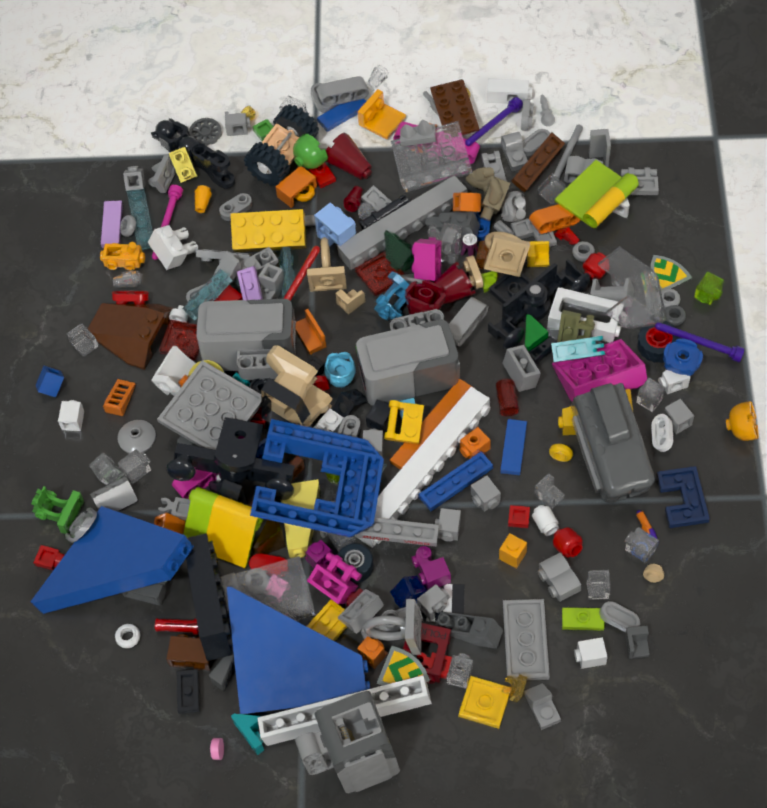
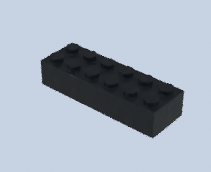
[186,533,233,661]

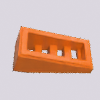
[103,379,136,416]

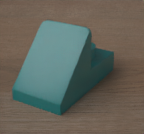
[231,713,264,755]

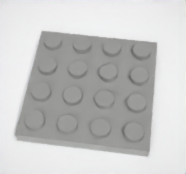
[157,360,266,450]

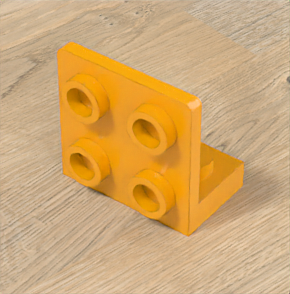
[358,89,406,139]

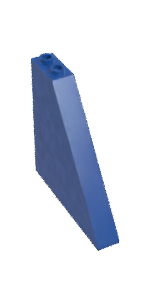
[30,506,194,614]
[227,587,370,714]

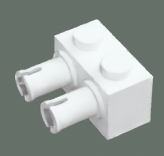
[148,225,198,270]

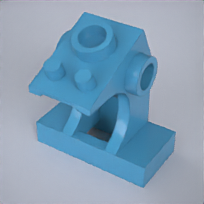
[374,271,410,321]

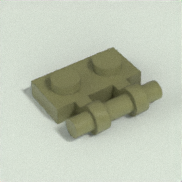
[557,310,595,342]

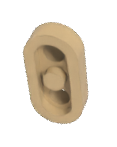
[463,255,483,289]

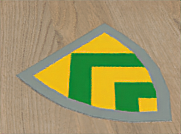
[650,255,692,292]
[377,646,430,686]

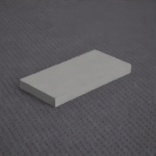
[503,599,550,681]

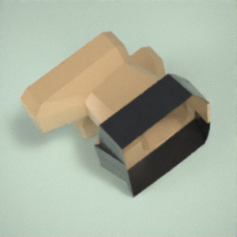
[261,345,332,428]

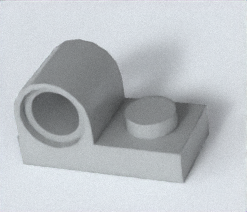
[501,132,528,171]

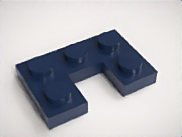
[656,466,710,528]

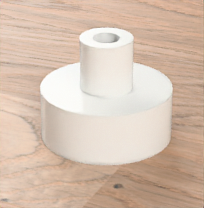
[169,305,189,325]

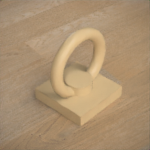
[484,232,530,277]
[307,237,347,292]

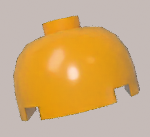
[726,401,759,441]

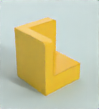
[527,241,549,267]

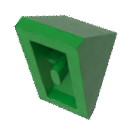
[525,315,548,351]

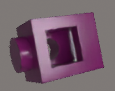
[305,540,332,568]

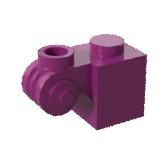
[411,546,451,590]

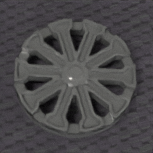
[189,118,222,146]

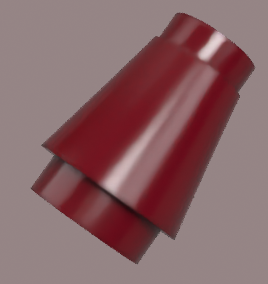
[343,186,363,212]

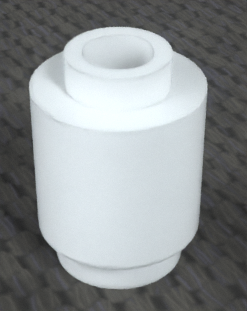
[532,505,559,536]

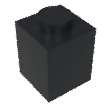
[366,399,390,434]

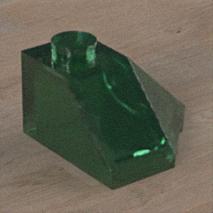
[384,230,414,271]

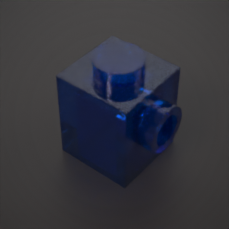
[390,576,427,608]

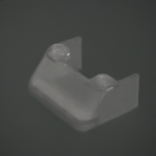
[598,246,667,329]

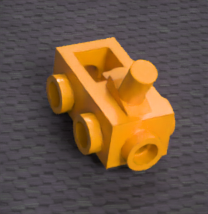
[100,242,145,271]

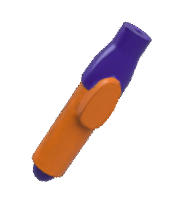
[636,510,659,545]

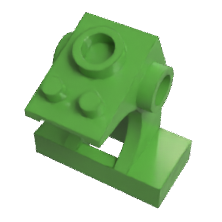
[31,486,84,534]

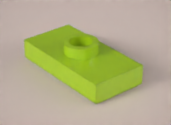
[562,608,604,631]

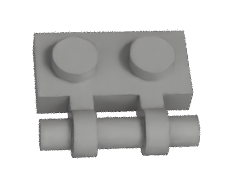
[621,167,659,195]

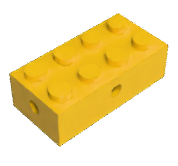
[231,209,306,252]

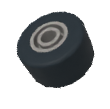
[338,543,374,583]

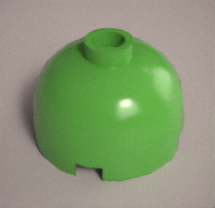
[293,134,328,169]

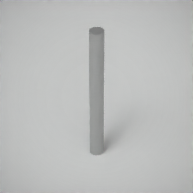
[552,124,583,181]

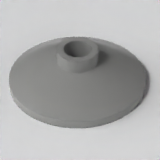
[118,420,156,454]

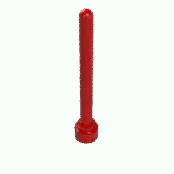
[283,246,320,301]

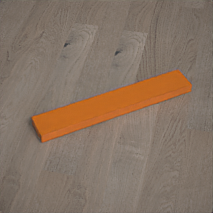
[390,379,475,470]

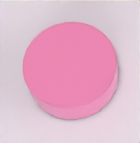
[210,738,224,760]

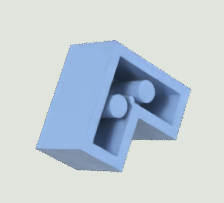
[314,203,356,247]

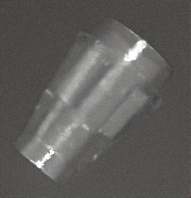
[366,65,389,91]
[113,269,141,288]

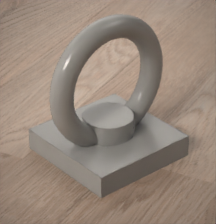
[363,599,422,655]

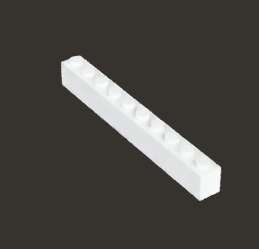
[354,387,491,548]

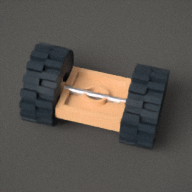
[244,104,319,186]

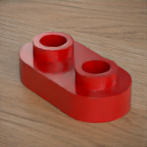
[112,291,149,304]

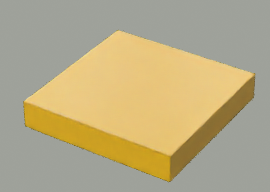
[458,676,511,729]

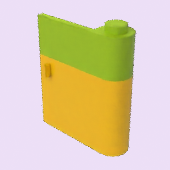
[183,487,263,568]

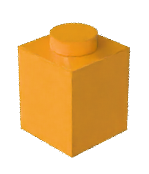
[499,533,527,569]

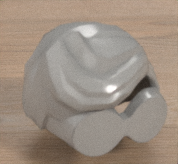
[501,191,526,222]

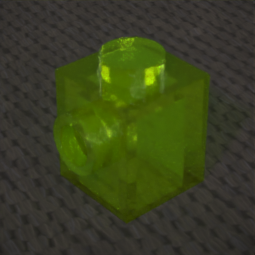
[694,272,724,306]

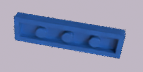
[419,452,493,511]

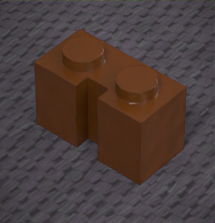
[166,634,212,671]

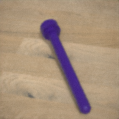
[465,97,523,146]
[655,322,744,362]

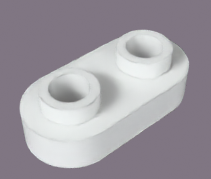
[651,414,673,452]

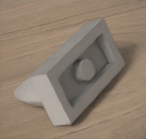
[400,119,436,147]
[148,155,176,193]

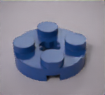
[663,339,703,376]

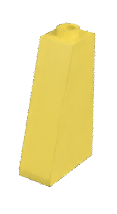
[281,479,320,558]

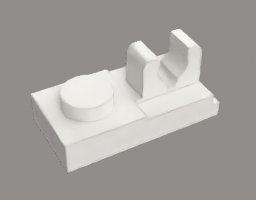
[313,409,344,433]

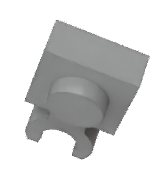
[158,497,190,520]

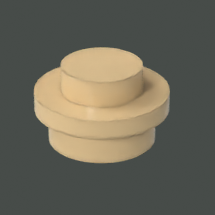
[643,564,664,583]

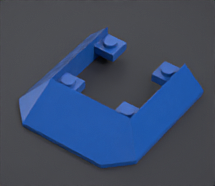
[250,419,384,537]

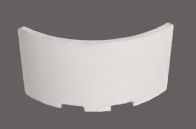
[151,346,196,396]

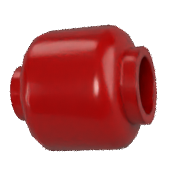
[582,252,610,280]
[553,527,583,557]

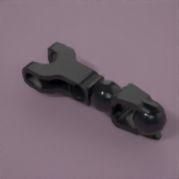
[151,118,235,189]

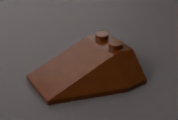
[86,303,174,370]

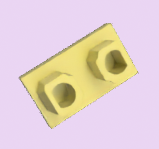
[169,147,197,182]

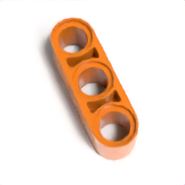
[529,204,580,234]

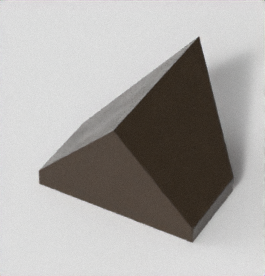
[253,520,286,554]

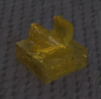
[502,674,527,702]

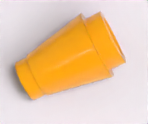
[195,185,212,213]

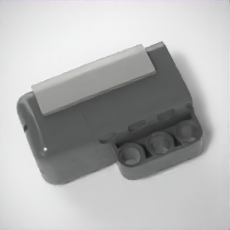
[571,383,655,503]

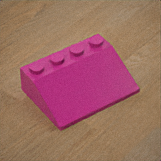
[552,339,648,401]

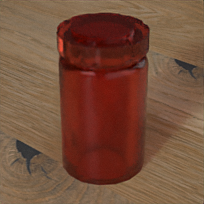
[496,379,519,416]

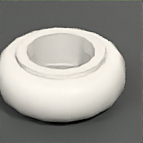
[115,624,140,648]

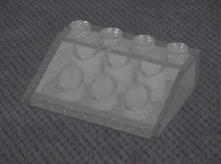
[391,121,473,193]
[221,556,315,621]

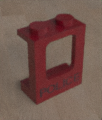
[403,623,451,684]

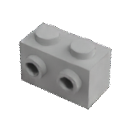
[503,345,541,392]

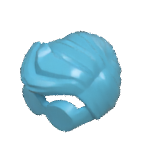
[324,352,356,388]

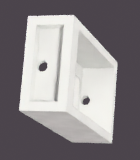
[548,287,626,343]

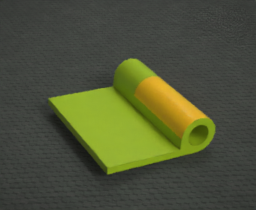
[555,160,639,228]

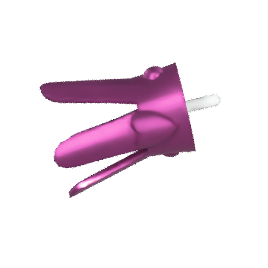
[461,234,480,256]

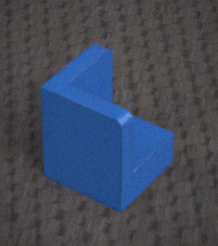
[36,366,64,397]

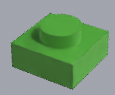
[252,119,274,141]

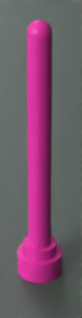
[152,185,183,260]

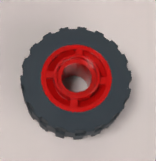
[637,320,680,363]

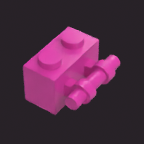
[412,237,441,281]
[307,552,362,604]

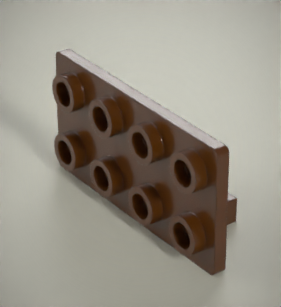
[430,79,480,139]

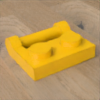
[384,400,424,444]

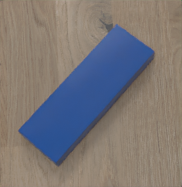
[317,99,366,132]
[501,419,527,475]

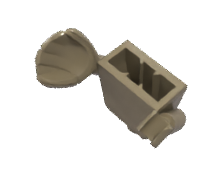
[466,167,510,221]

